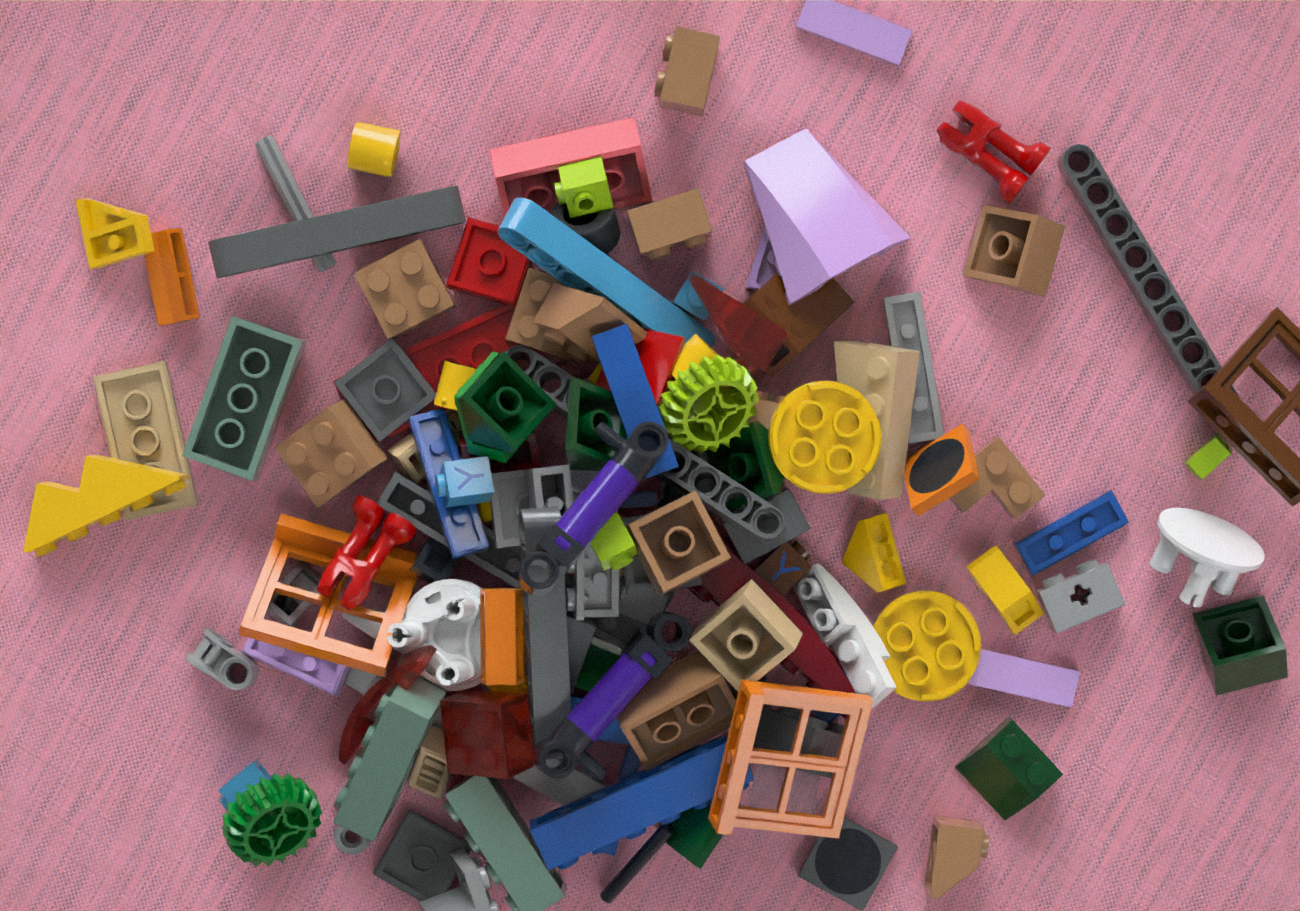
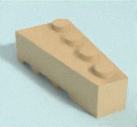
[834,340,920,500]

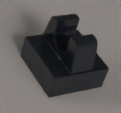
[409,536,460,584]

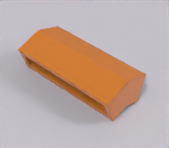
[144,228,200,327]
[480,588,525,685]

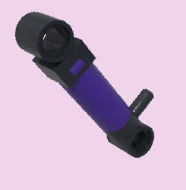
[518,421,669,596]
[532,611,691,781]

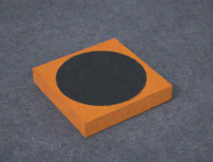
[904,424,980,516]

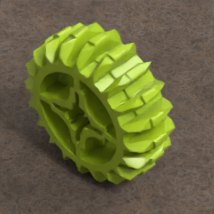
[658,354,760,454]

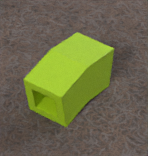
[1184,433,1233,480]

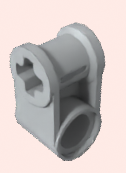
[185,627,258,690]

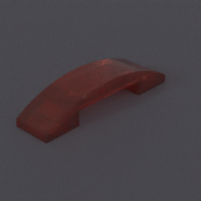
[339,645,437,765]

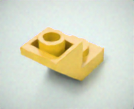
[966,545,1044,636]

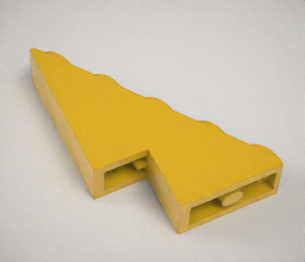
[23,455,190,558]

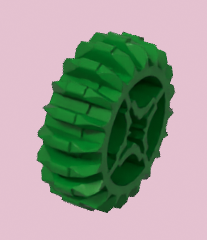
[221,773,322,867]

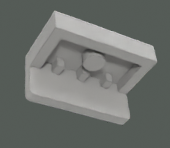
[566,544,619,621]

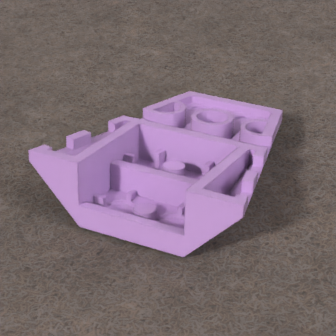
[743,129,911,306]

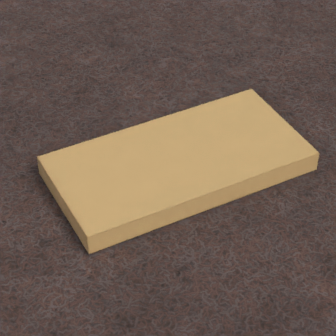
[93,361,198,521]

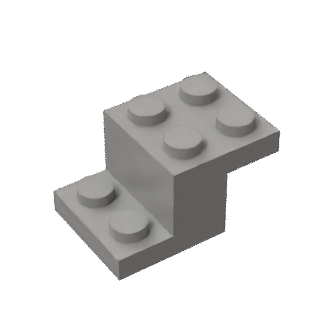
[490,465,600,548]
[419,848,499,911]

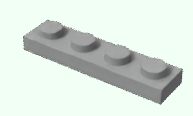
[883,292,944,444]

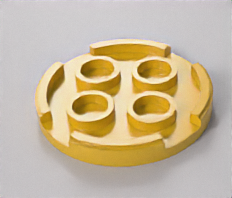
[768,381,882,494]
[873,590,981,702]

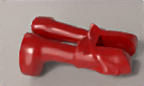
[936,100,1051,204]
[316,495,417,611]

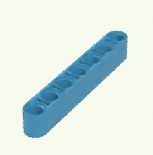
[498,197,715,348]

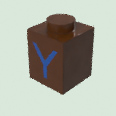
[753,541,812,596]

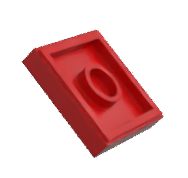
[446,217,532,308]

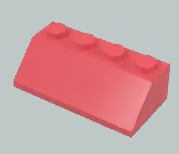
[490,117,653,215]

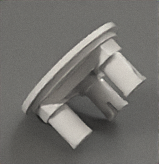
[1149,508,1265,608]
[387,579,482,691]

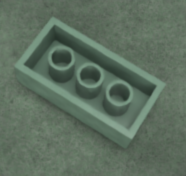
[182,316,307,481]
[333,671,447,842]
[444,764,567,911]

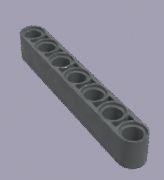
[208,186,466,278]
[519,506,571,760]

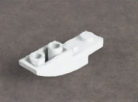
[792,564,897,708]

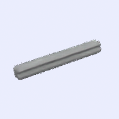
[255,136,336,272]

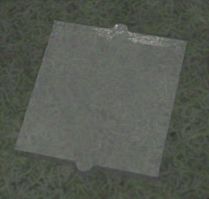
[748,764,820,814]

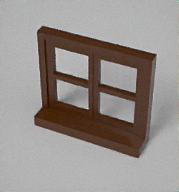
[1187,307,1300,507]

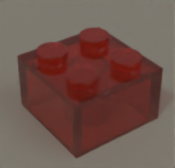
[440,689,534,779]

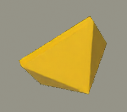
[841,513,906,592]

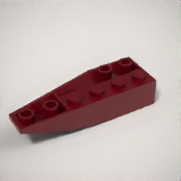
[688,548,856,719]

